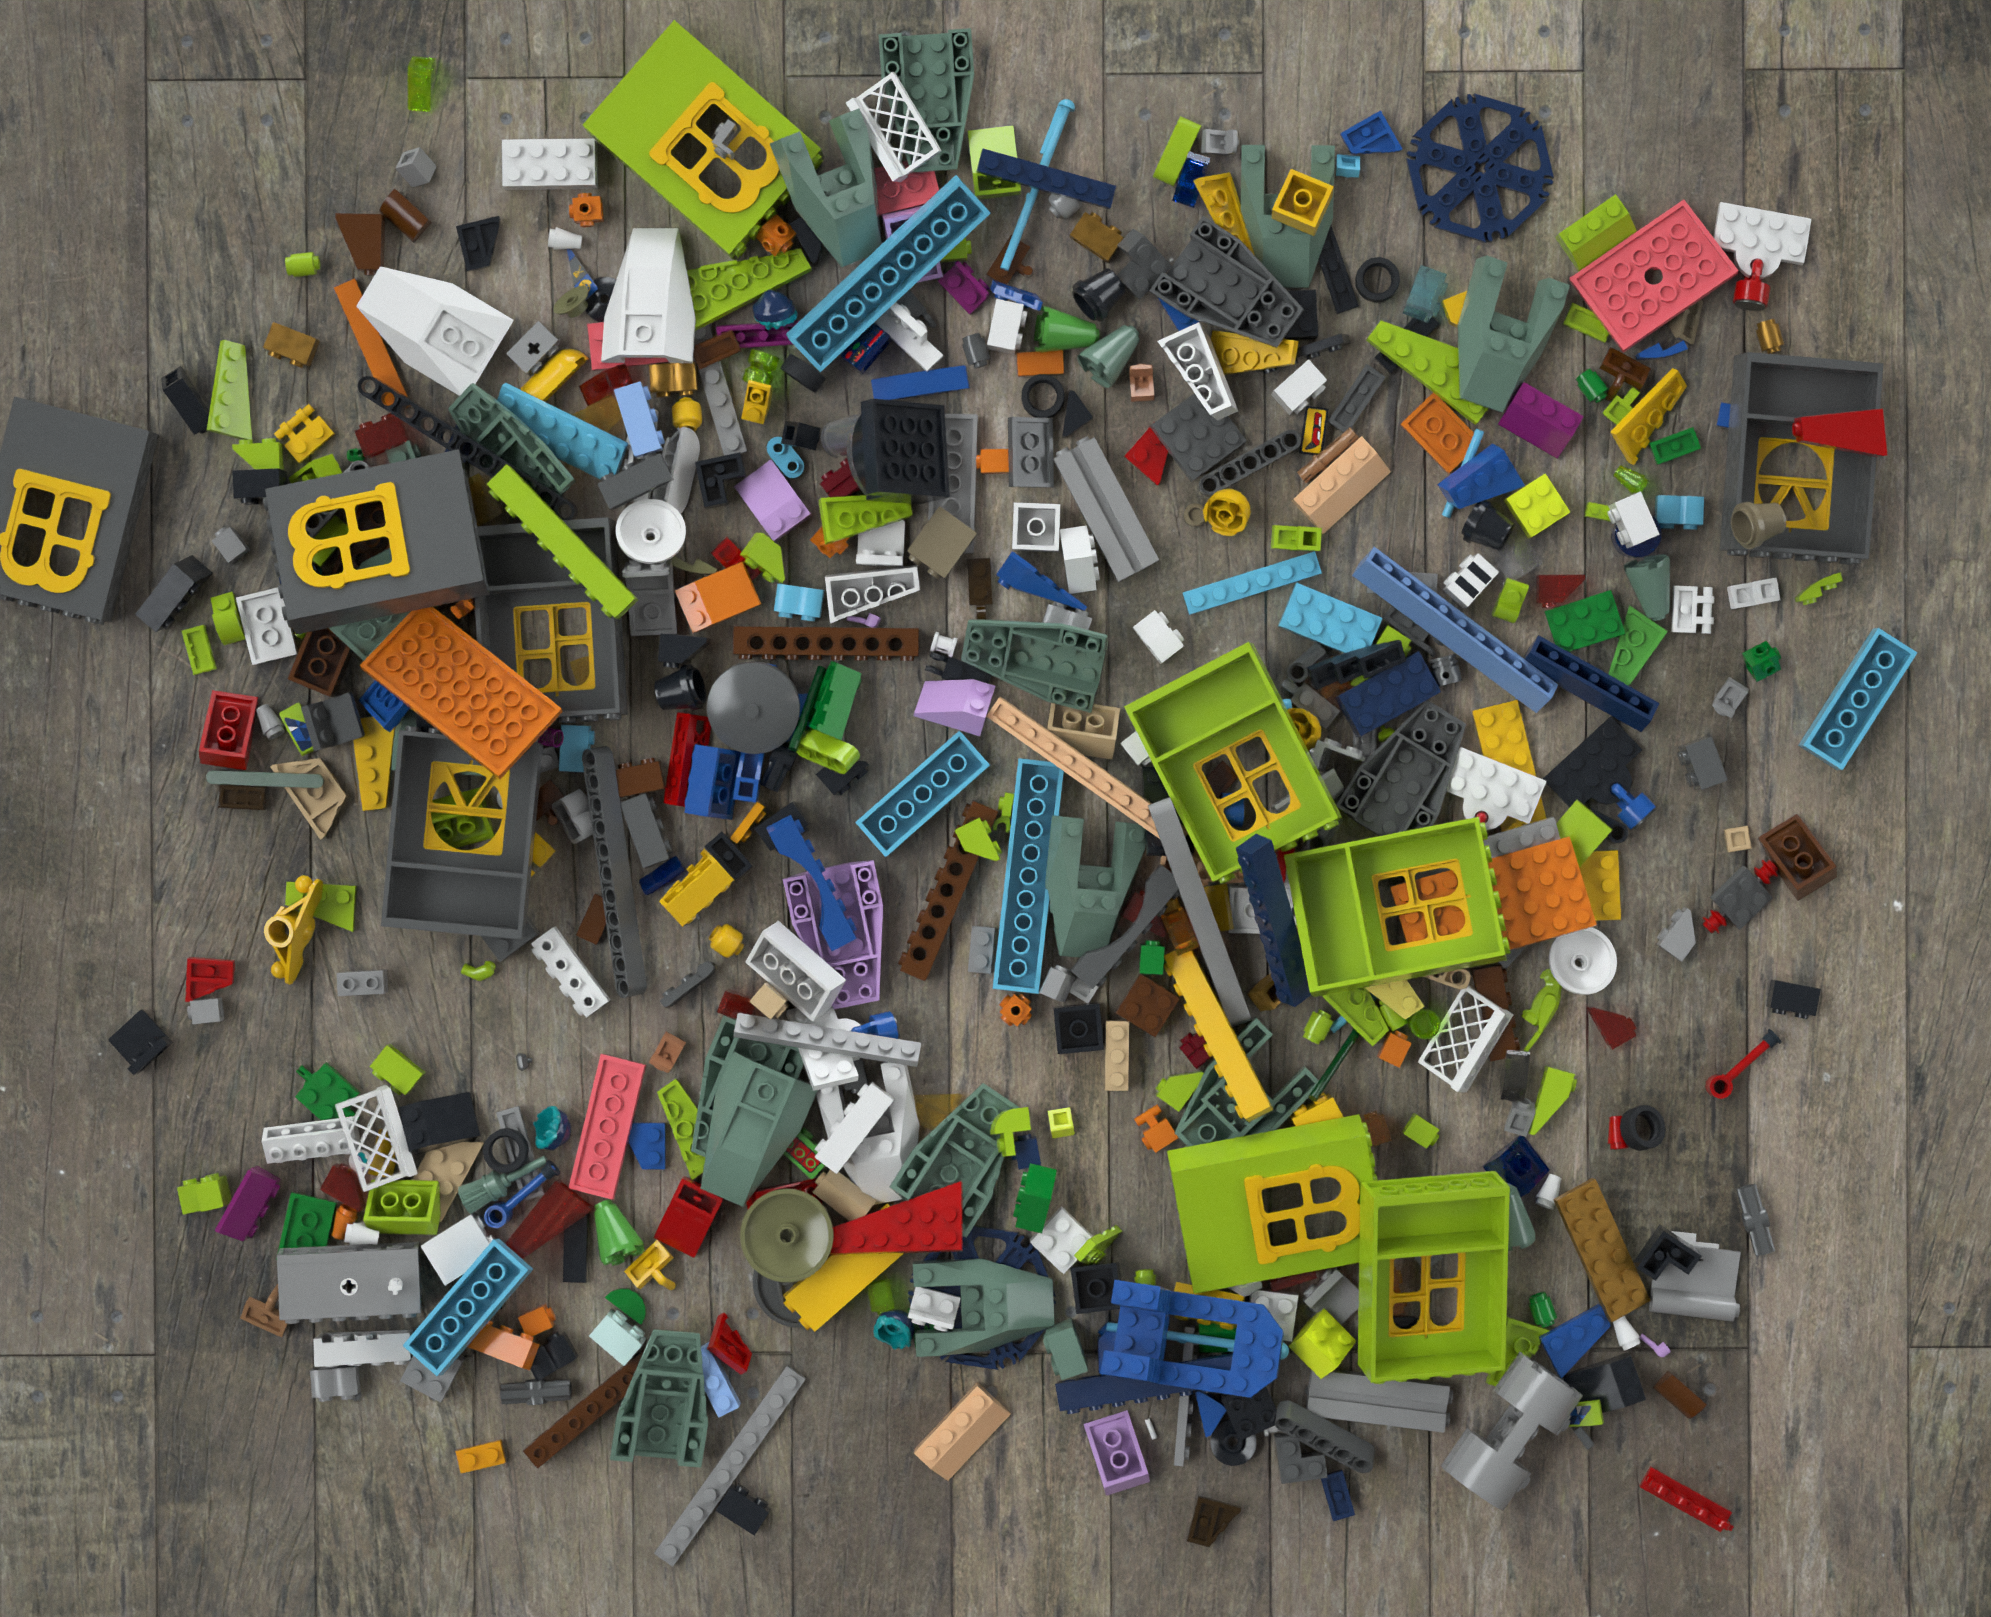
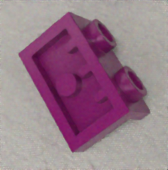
[938,260,990,315]

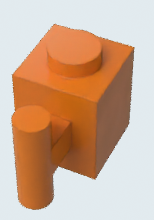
[1134,1104,1178,1153]

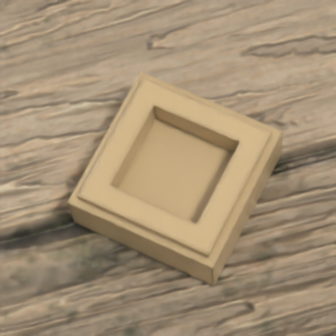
[1724,826,1752,852]

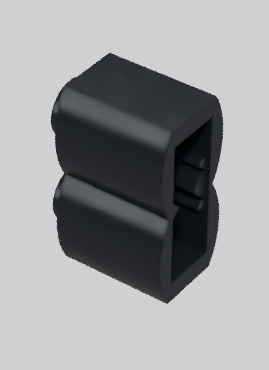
[530,1331,579,1381]

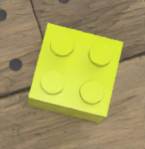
[1503,473,1570,539]
[1289,1308,1356,1379]

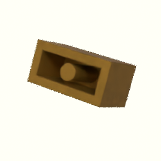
[1069,212,1124,263]
[263,322,320,368]

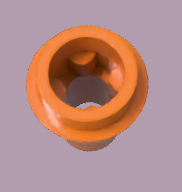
[331,1204,358,1240]

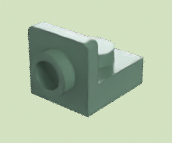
[385,440,422,463]

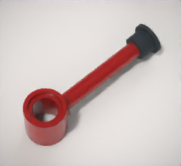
[1705,1029,1782,1099]

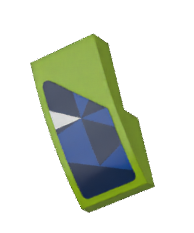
[279,702,314,756]
[1568,1400,1604,1427]

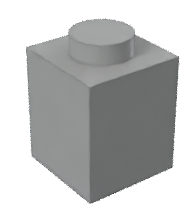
[212,527,250,564]
[187,997,224,1024]

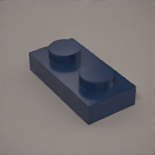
[1321,1469,1355,1521]

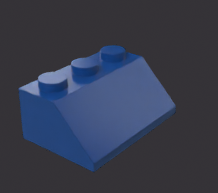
[684,744,741,820]

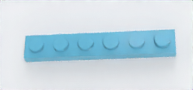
[1183,551,1322,615]

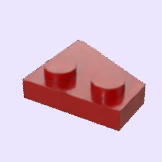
[185,957,235,1002]

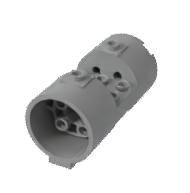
[1441,1352,1583,1510]

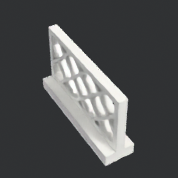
[846,72,942,182]
[1418,985,1514,1092]
[335,1085,418,1192]

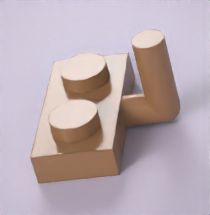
[240,1284,288,1337]

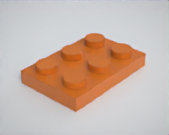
[1400,393,1482,474]

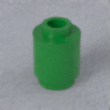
[1575,368,1609,404]
[1528,1291,1557,1328]

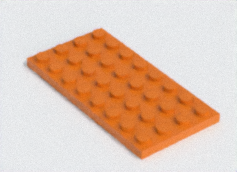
[360,607,563,779]
[1390,836,1597,950]

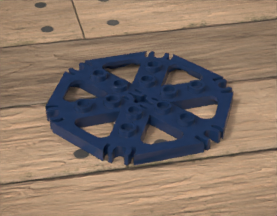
[1406,93,1554,243]
[908,1226,1056,1370]

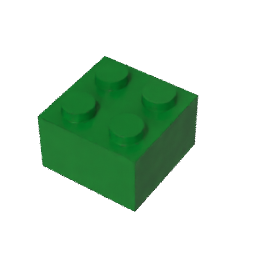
[1013,1163,1057,1234]

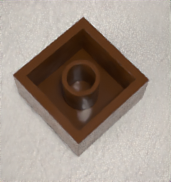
[1115,973,1180,1037]

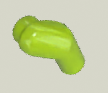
[461,961,496,981]

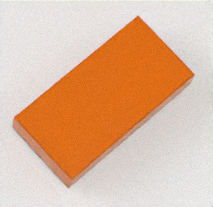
[1017,350,1064,377]

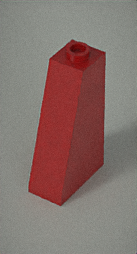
[1792,409,1888,457]

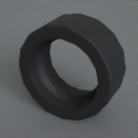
[1355,257,1400,303]
[780,354,826,393]
[1021,374,1065,418]
[1620,1105,1666,1151]
[483,1128,529,1173]

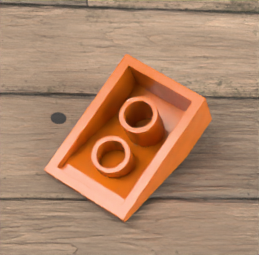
[675,562,761,633]

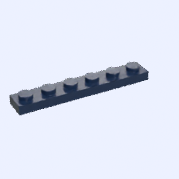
[976,148,1116,209]

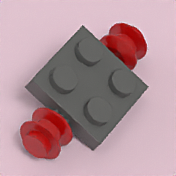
[1702,860,1779,934]

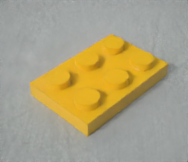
[1580,850,1621,921]

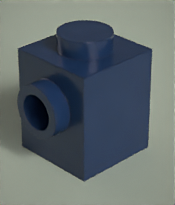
[1012,1133,1041,1170]

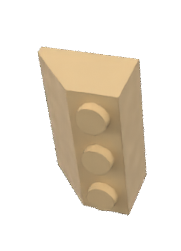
[1047,703,1120,760]

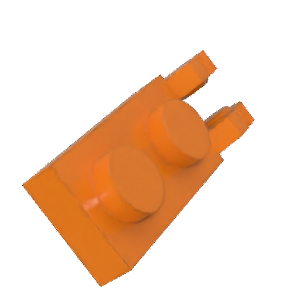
[450,598,475,619]

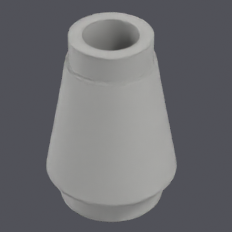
[256,704,285,740]

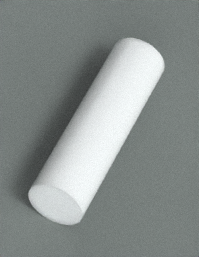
[1145,1418,1157,1440]

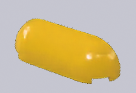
[520,349,589,402]

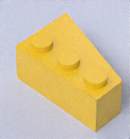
[659,848,734,927]

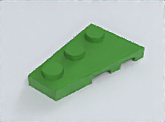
[1609,605,1668,686]

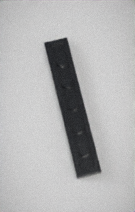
[1310,176,1359,314]

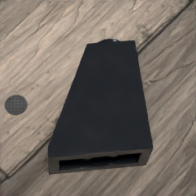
[161,366,209,435]

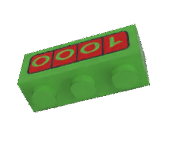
[783,1127,825,1180]

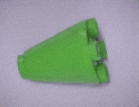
[594,1199,645,1266]

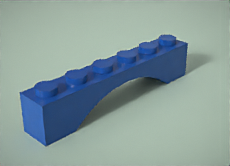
[733,664,777,803]
[766,815,857,951]

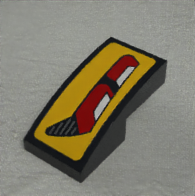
[1299,406,1329,456]

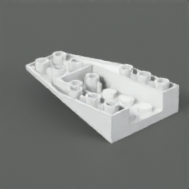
[356,267,514,396]

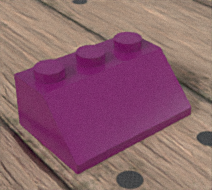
[1497,382,1584,459]
[215,1166,281,1241]

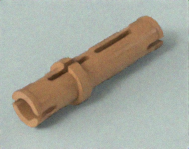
[1297,427,1359,483]

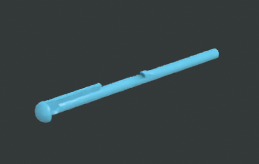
[1000,99,1075,271]
[1106,1322,1289,1360]

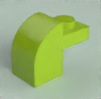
[990,1107,1031,1157]

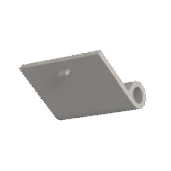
[1649,1246,1741,1322]

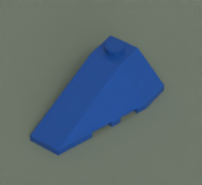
[996,551,1087,611]

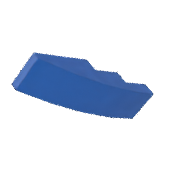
[871,365,970,400]

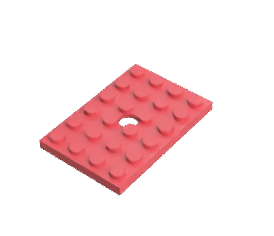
[1569,200,1739,353]

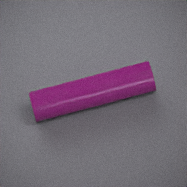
[716,320,800,348]

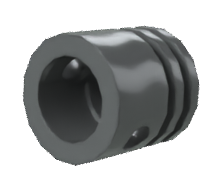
[1429,654,1463,687]

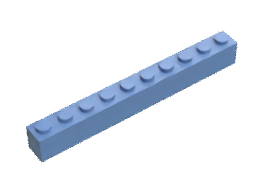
[1352,547,1558,713]

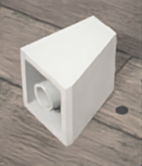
[421,1213,495,1285]

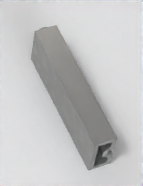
[1053,436,1159,582]
[1305,1369,1453,1433]

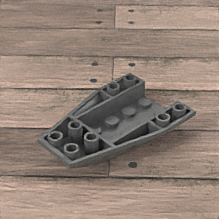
[1149,216,1304,348]
[1336,700,1466,836]

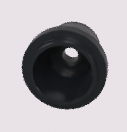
[1072,268,1126,322]
[1461,500,1515,551]
[655,664,706,711]

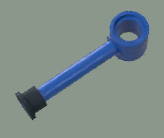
[484,1160,560,1228]

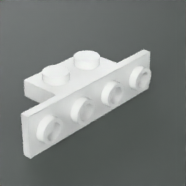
[874,302,943,372]

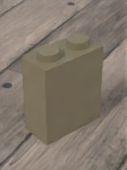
[907,506,977,580]

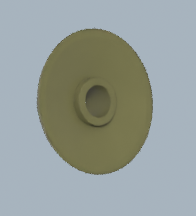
[553,286,589,318]

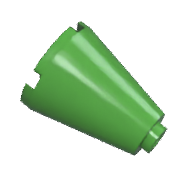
[1034,306,1099,353]

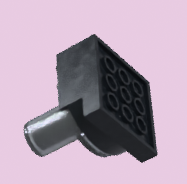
[821,399,950,504]

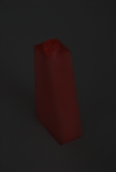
[505,1179,594,1259]

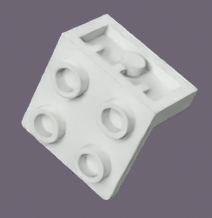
[856,520,905,567]
[908,1287,961,1332]

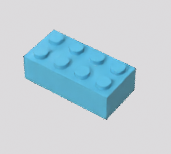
[1277,583,1382,654]

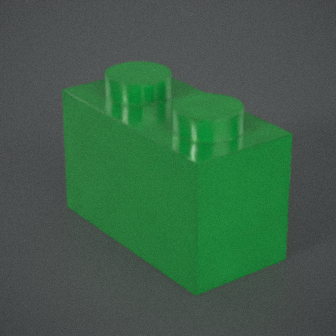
[1138,940,1165,975]

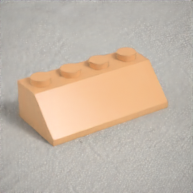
[1292,436,1391,534]
[914,1382,1011,1481]

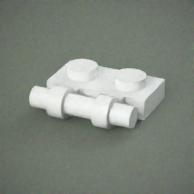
[1671,586,1715,634]

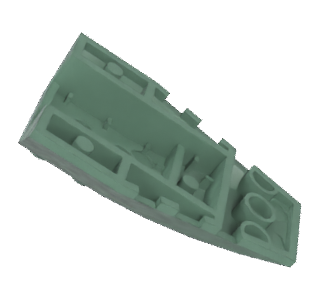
[448,383,576,523]
[691,1015,804,1157]
[889,1083,1020,1238]
[610,1329,708,1468]

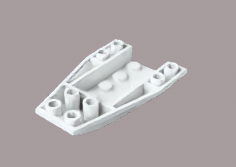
[601,228,696,363]

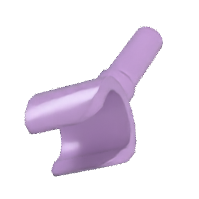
[847,613,881,628]
[1639,1334,1671,1357]

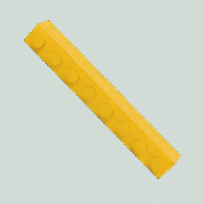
[1163,944,1274,1122]

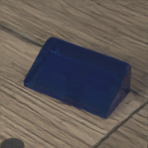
[639,856,686,895]

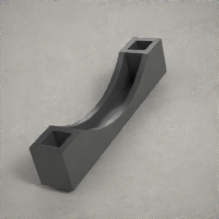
[1071,864,1180,989]

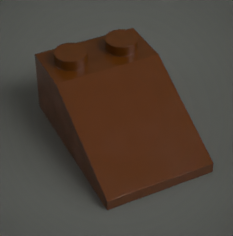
[1758,814,1837,901]

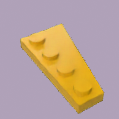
[1194,172,1255,255]
[1211,330,1298,375]
[1610,368,1687,465]
[353,717,395,811]

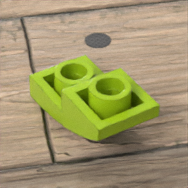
[312,515,349,567]
[1795,572,1843,605]

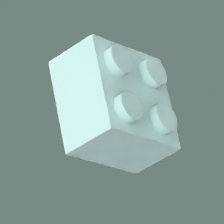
[589,1309,646,1366]

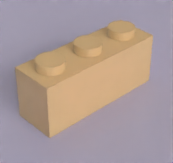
[749,982,789,1020]
[1105,1019,1129,1091]

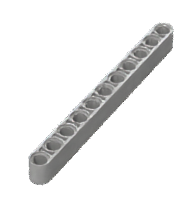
[1148,797,1252,1028]

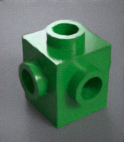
[1742,641,1781,682]

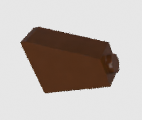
[335,213,385,276]

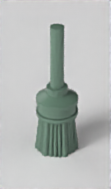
[458,1156,548,1214]

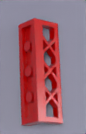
[663,712,711,807]

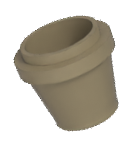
[1731,502,1786,549]

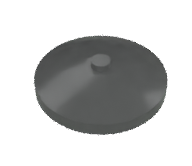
[707,661,800,754]

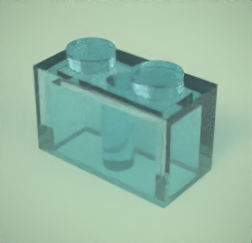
[1402,265,1448,323]

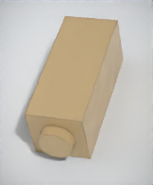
[813,1169,876,1221]

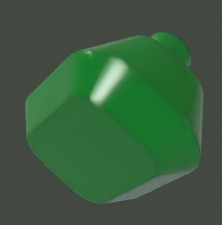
[347,448,365,461]

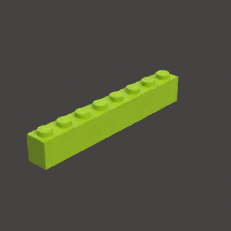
[487,464,638,619]

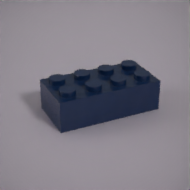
[1334,651,1441,738]

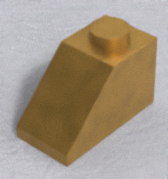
[1247,973,1281,1012]

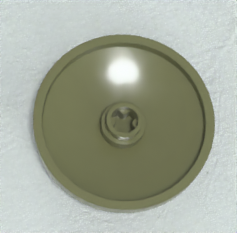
[740,1188,834,1282]

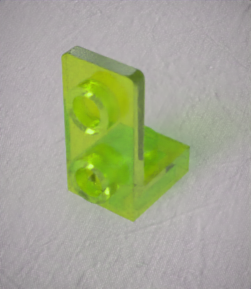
[408,56,435,112]

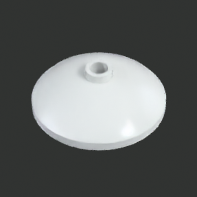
[616,499,686,564]
[1549,927,1617,995]

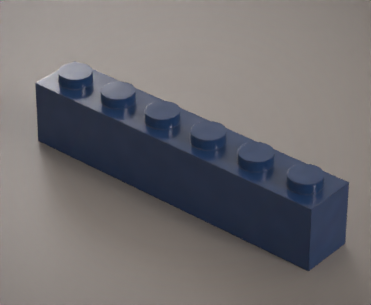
[1524,635,1660,732]

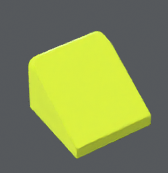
[1048,1107,1075,1138]

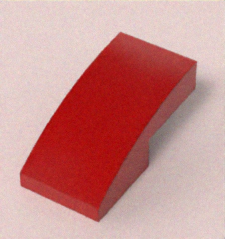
[711,537,761,581]

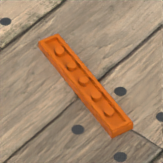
[334,278,411,415]

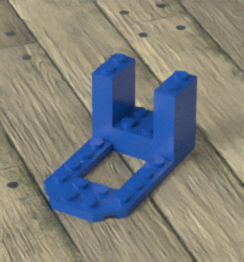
[1101,1280,1284,1398]

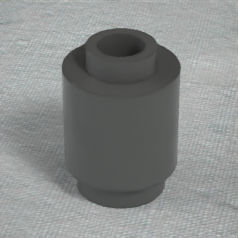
[962,333,991,369]

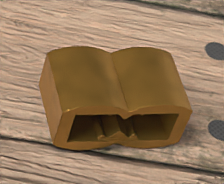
[649,362,698,398]

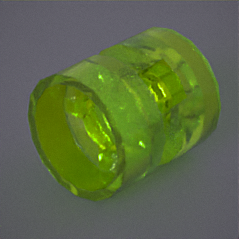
[742,349,780,385]
[1407,1008,1440,1039]

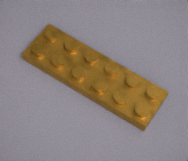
[1553,1178,1650,1322]

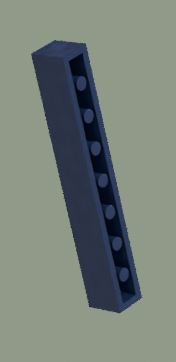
[1236,834,1311,1007]
[1055,1353,1233,1414]

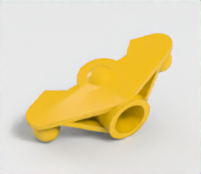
[264,875,323,985]

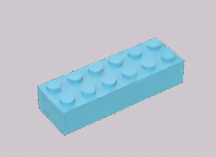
[1798,628,1917,770]
[855,730,990,857]
[403,1239,533,1376]

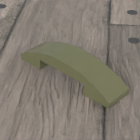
[647,536,719,575]

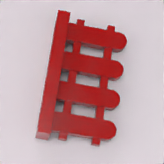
[1639,1466,1734,1532]

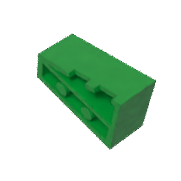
[807,661,862,740]

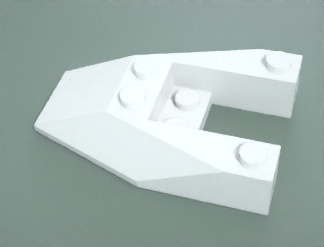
[816,1062,920,1205]

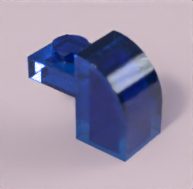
[1172,151,1211,208]

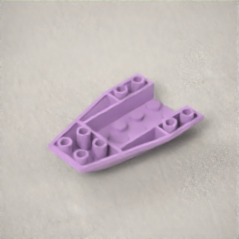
[783,860,883,1009]

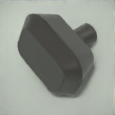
[516,1053,532,1071]

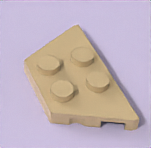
[270,758,347,840]
[412,1142,484,1222]

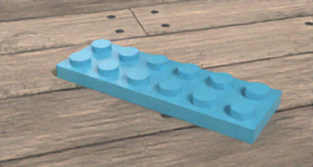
[497,383,628,480]

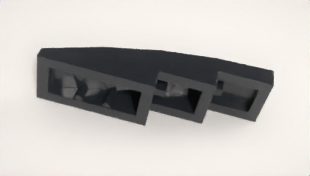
[1307,640,1406,690]

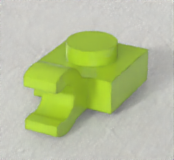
[1601,387,1640,425]
[993,792,1014,833]

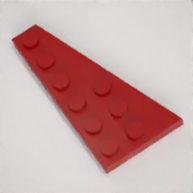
[829,1181,963,1255]

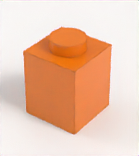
[976,449,1009,474]
[1377,1030,1412,1068]
[518,1303,556,1336]

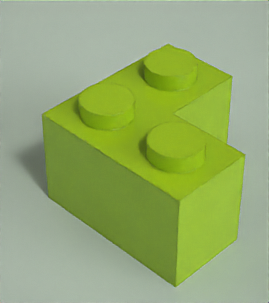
[177,1173,232,1215]

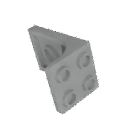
[622,559,678,636]

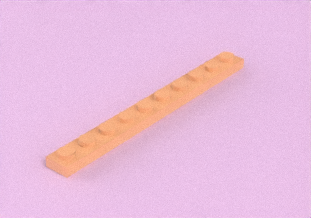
[986,697,1188,839]

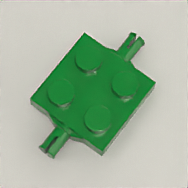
[295,1062,361,1122]

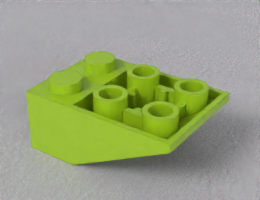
[967,125,1021,200]

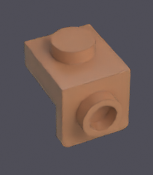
[1129,364,1154,402]
[649,1031,686,1073]

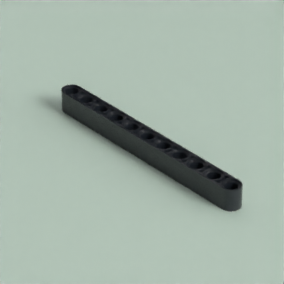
[358,376,578,520]

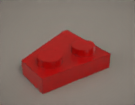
[1124,427,1168,486]
[707,1312,752,1375]

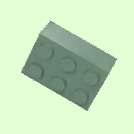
[1043,1318,1088,1380]

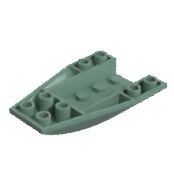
[879,28,974,173]
[961,619,1108,713]
[701,1051,818,1207]

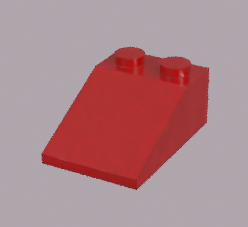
[199,690,258,770]

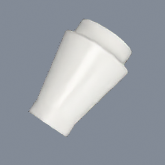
[548,227,582,250]
[1536,1174,1562,1210]
[344,1222,379,1245]
[1613,1315,1641,1351]

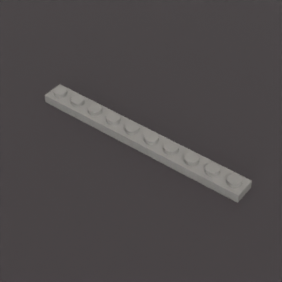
[654,1365,806,1567]

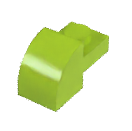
[1271,525,1322,552]
[1492,578,1529,624]
[210,592,246,645]

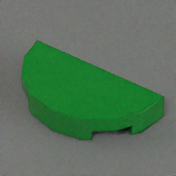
[604,1288,646,1325]

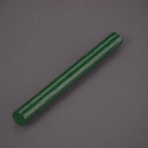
[789,666,826,751]
[1309,1029,1360,1102]

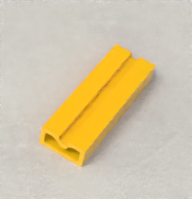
[783,1203,904,1332]

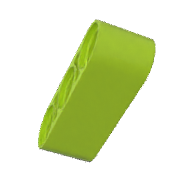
[1153,116,1201,187]
[796,728,860,774]

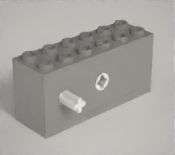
[277,1242,422,1324]

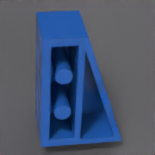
[1437,443,1525,509]

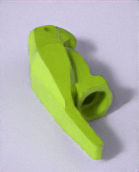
[1521,968,1562,1052]

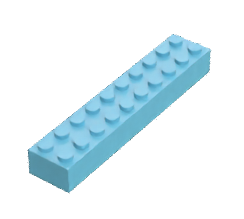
[786,175,991,372]
[993,758,1064,994]

